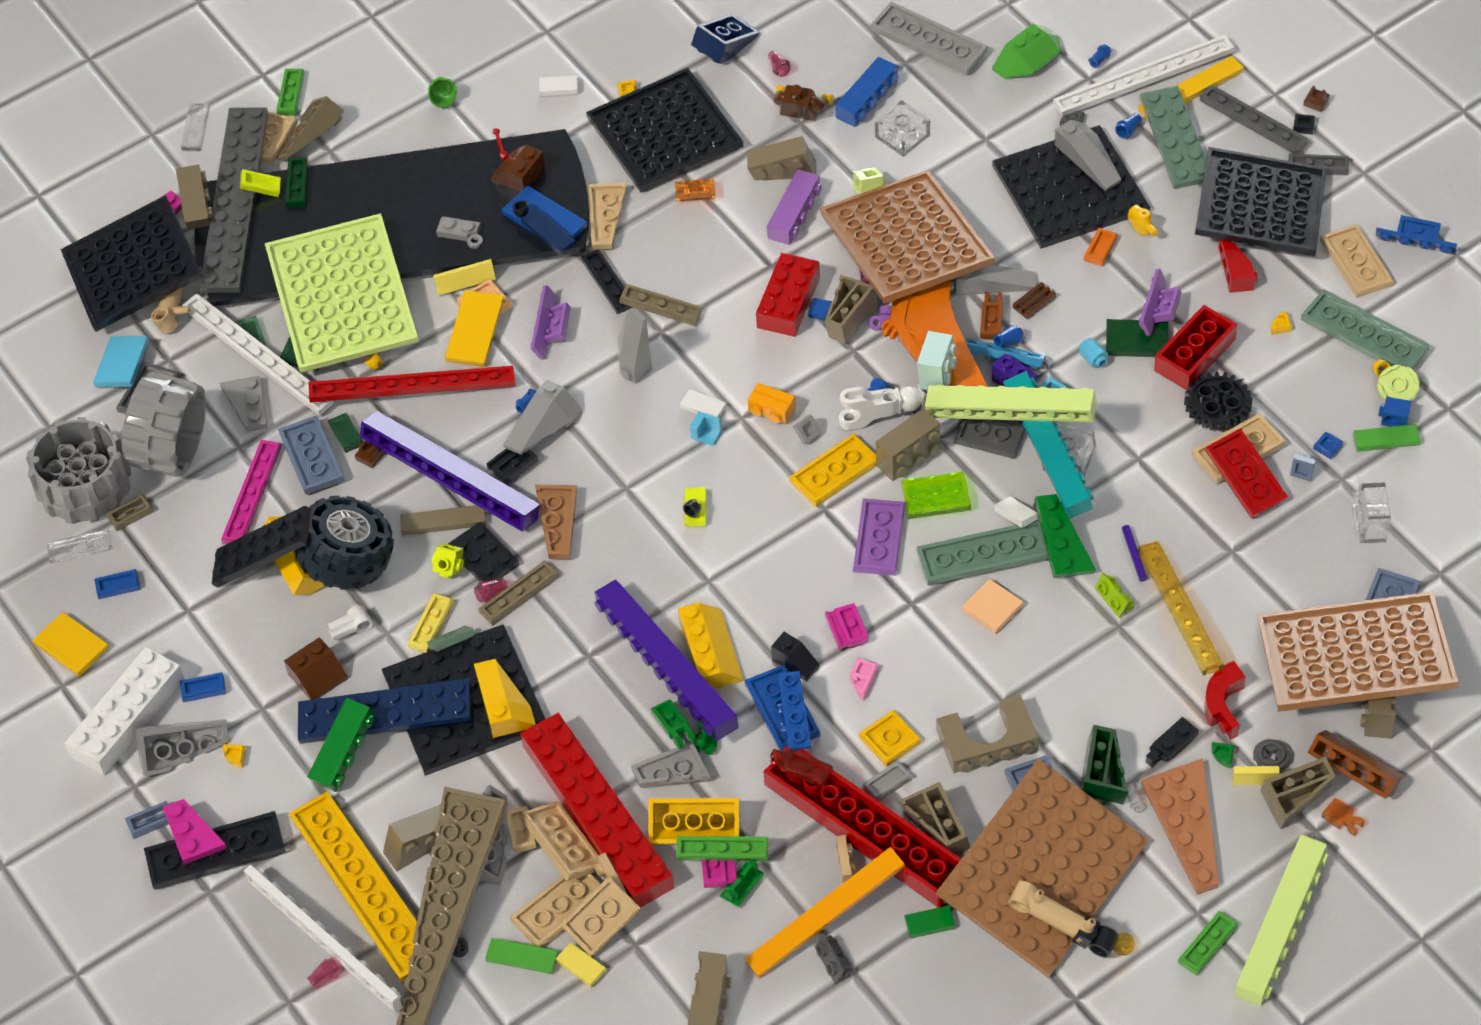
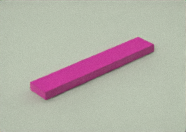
[221,440,282,544]

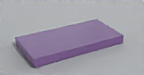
[853,498,905,576]

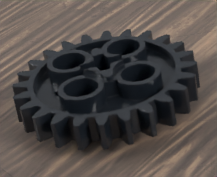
[1184,371,1253,431]

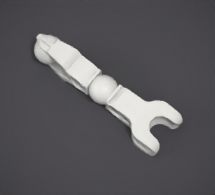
[839,384,928,430]

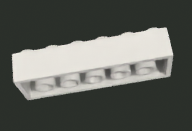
[64,647,184,776]

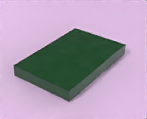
[1106,319,1168,357]

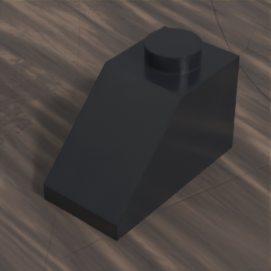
[771,631,820,682]

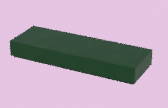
[285,157,309,207]

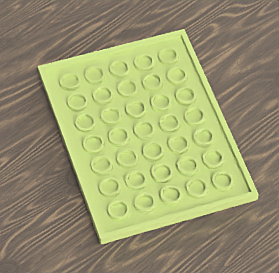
[265,213,419,373]

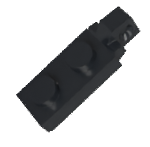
[1145,717,1199,768]

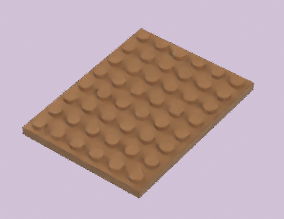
[820,170,995,304]
[1258,592,1459,712]
[936,759,1149,978]

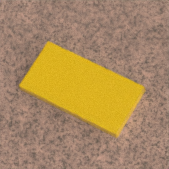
[445,290,504,367]
[789,433,876,507]

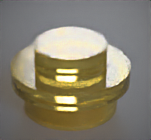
[1113,933,1135,956]

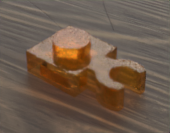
[1321,798,1365,836]

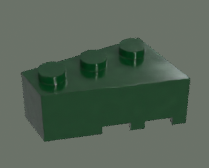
[1080,725,1129,805]

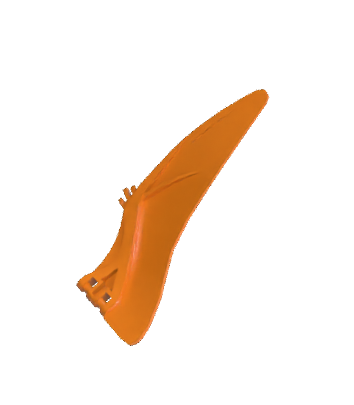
[881,279,988,387]

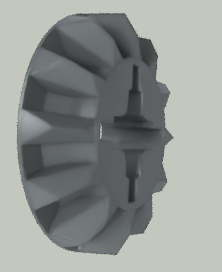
[1253,739,1289,769]

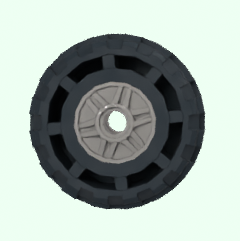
[294,495,394,590]

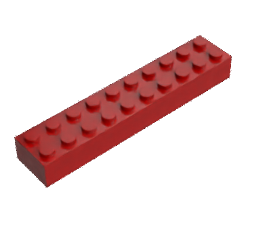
[520,712,674,908]
[763,745,961,908]

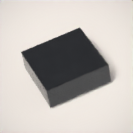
[1293,113,1315,135]

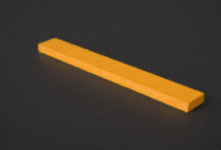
[745,847,905,978]

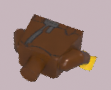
[773,85,834,121]

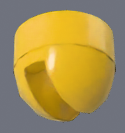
[364,353,382,370]
[1372,359,1390,377]

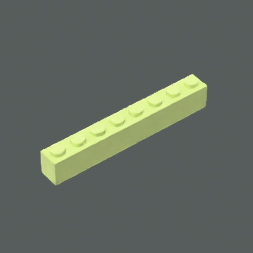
[925,384,1097,422]
[1234,835,1329,1006]

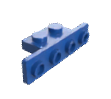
[1375,215,1457,253]
[777,671,811,751]

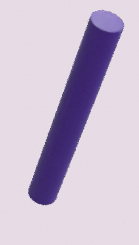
[1121,525,1148,582]

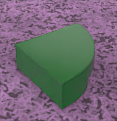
[1211,742,1234,768]

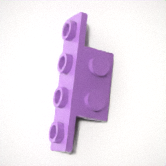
[1139,269,1182,336]
[531,285,571,359]

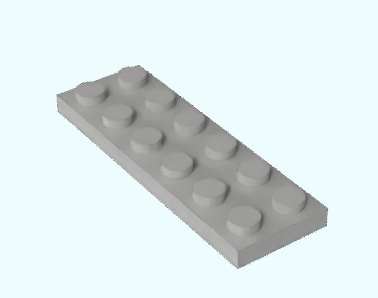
[870,2,987,75]

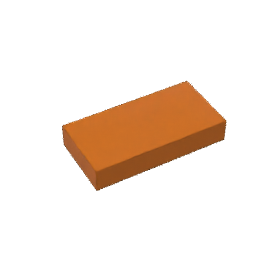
[1084,228,1117,266]

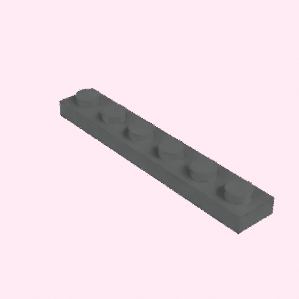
[1200,85,1308,154]

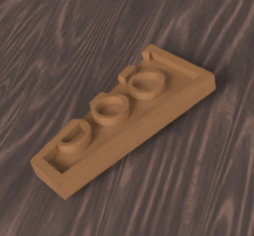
[535,485,577,559]

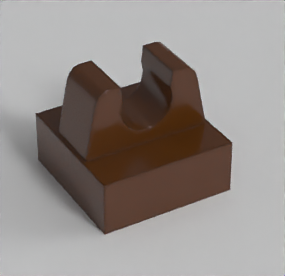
[1303,86,1330,112]
[354,441,384,468]

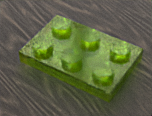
[901,471,971,519]

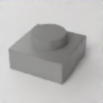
[793,415,822,444]

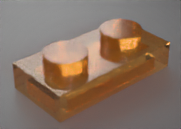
[675,179,716,202]

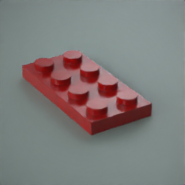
[1205,428,1288,519]

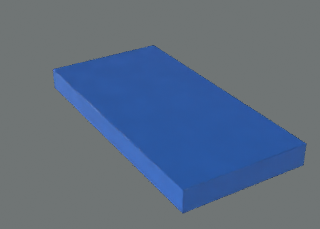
[501,185,587,239]
[744,665,821,752]

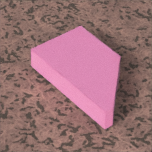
[850,658,878,700]

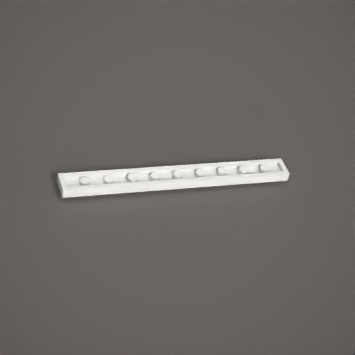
[1053,35,1234,117]
[182,294,334,416]
[244,865,403,1014]

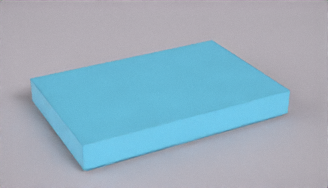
[93,336,150,387]

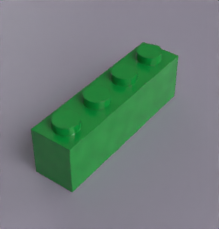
[307,698,375,792]

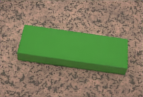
[276,68,305,116]
[1353,424,1421,452]
[1178,911,1238,976]
[485,938,558,974]

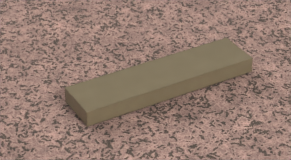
[620,284,703,326]
[400,505,486,536]
[478,560,559,626]

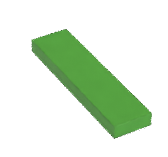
[676,836,768,861]

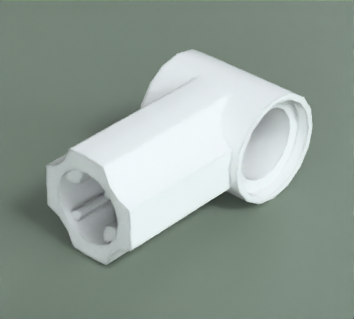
[326,604,373,641]

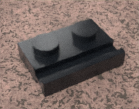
[486,448,538,485]

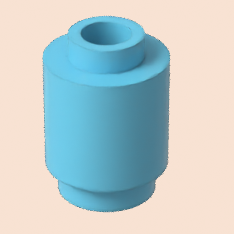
[1079,338,1108,368]

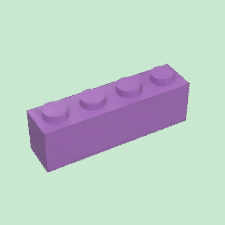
[767,169,822,245]

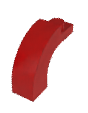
[1204,661,1246,740]

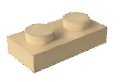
[507,806,537,853]
[836,835,856,883]
[594,853,627,893]

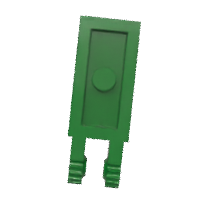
[650,699,696,749]

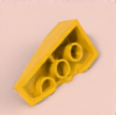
[474,659,536,738]

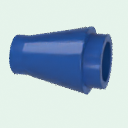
[1115,113,1142,139]
[993,325,1023,347]

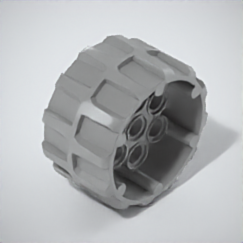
[121,372,206,477]
[26,417,132,524]

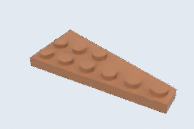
[1141,758,1219,895]

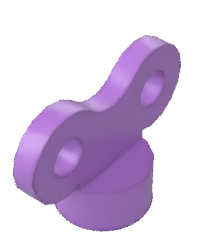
[869,305,892,331]

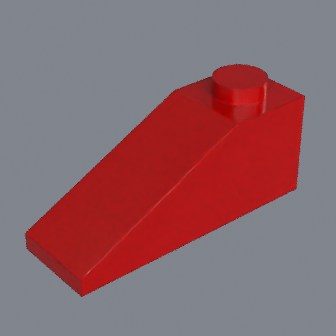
[1218,239,1258,293]

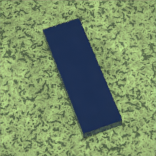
[521,208,575,255]

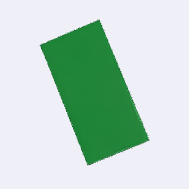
[904,905,955,939]

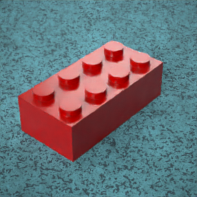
[756,252,820,337]
[1154,305,1238,390]

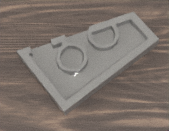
[220,376,267,432]
[631,742,710,788]

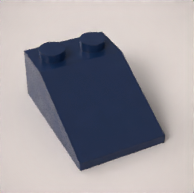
[691,13,760,64]

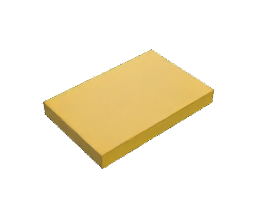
[32,612,109,677]

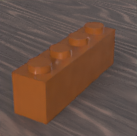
[1308,730,1404,799]

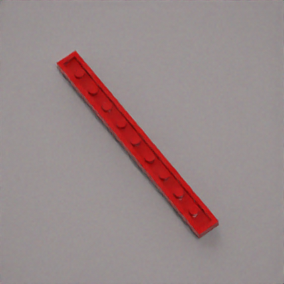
[308,365,515,403]

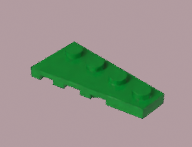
[1034,494,1096,578]

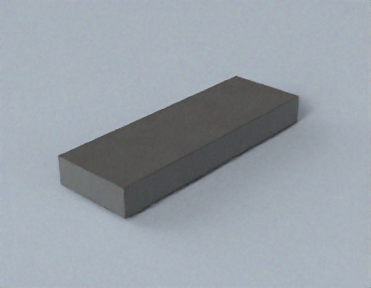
[1288,153,1349,175]

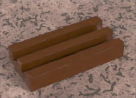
[1013,282,1056,319]

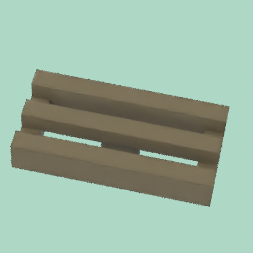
[106,494,154,532]

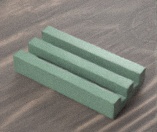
[427,626,475,652]

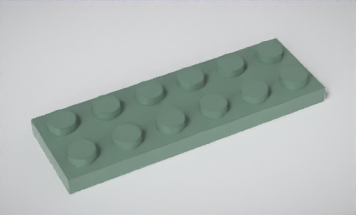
[1140,86,1206,189]
[1301,289,1430,369]
[917,520,1048,586]

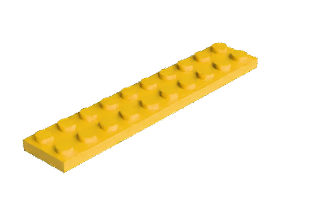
[289,791,417,982]

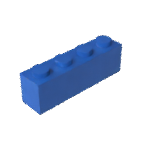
[835,56,899,127]

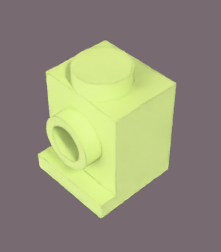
[853,167,885,194]

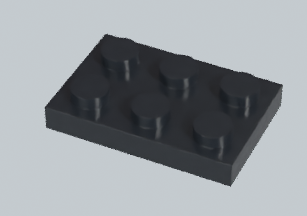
[448,521,519,588]

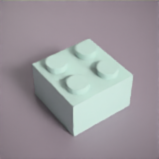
[917,331,957,390]

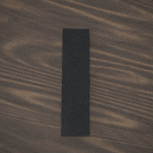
[581,249,634,315]

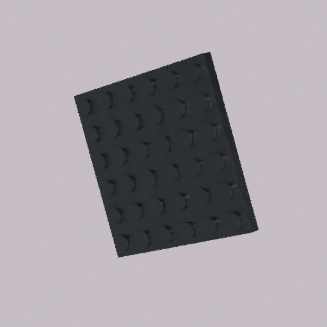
[586,67,744,193]
[992,125,1150,249]
[1195,147,1327,256]
[60,195,203,332]
[381,624,545,776]

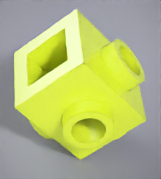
[431,543,464,578]

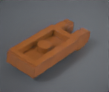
[980,292,1003,339]

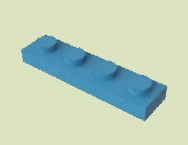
[965,338,1046,368]

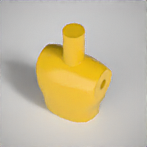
[1128,205,1159,237]

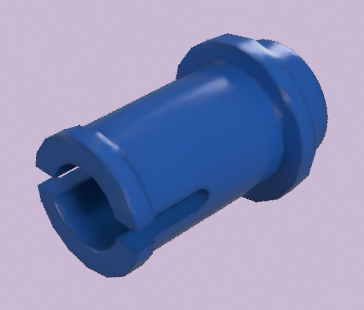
[1088,44,1111,68]
[515,388,536,414]

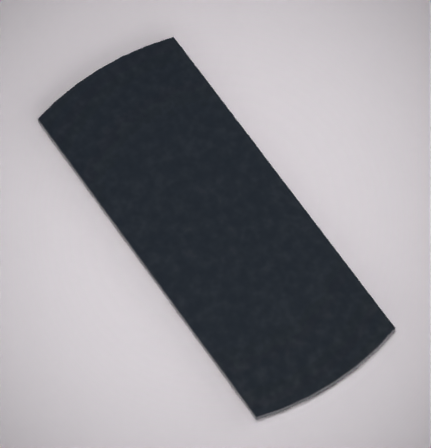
[194,129,589,307]

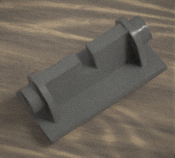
[815,933,853,984]

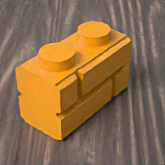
[748,383,796,424]

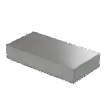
[863,761,912,801]

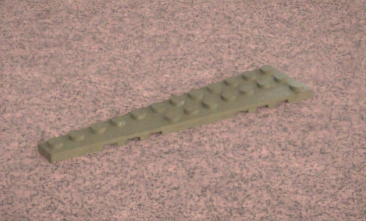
[396,786,508,1025]

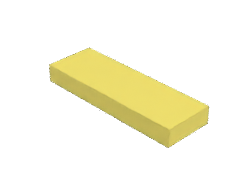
[433,259,496,296]
[407,593,454,653]

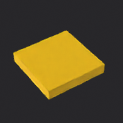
[859,710,921,767]

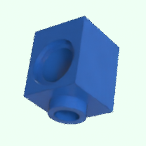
[1378,396,1411,427]

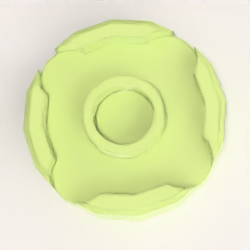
[1377,365,1420,402]

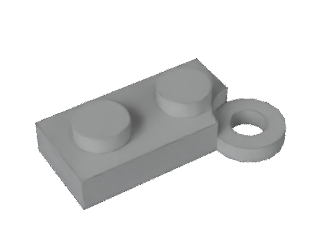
[436,217,483,249]

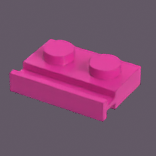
[825,603,869,650]
[701,860,736,888]

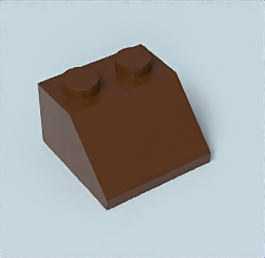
[491,145,545,192]
[284,637,348,700]

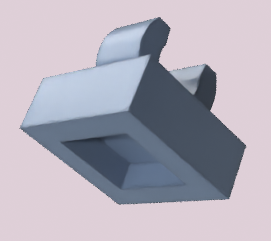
[1290,454,1316,481]

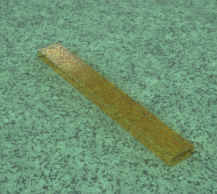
[1138,541,1224,675]

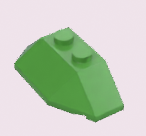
[992,24,1060,80]

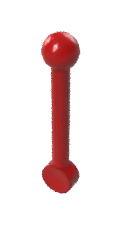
[492,128,508,160]

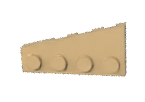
[587,182,627,250]

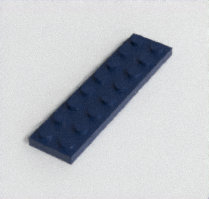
[298,678,471,744]

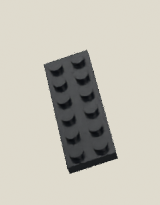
[211,505,311,588]
[144,811,286,890]

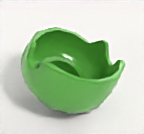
[428,77,457,108]

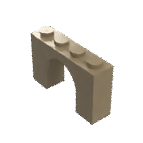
[936,694,1039,774]

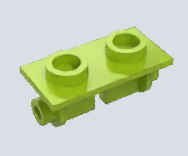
[1094,572,1135,618]

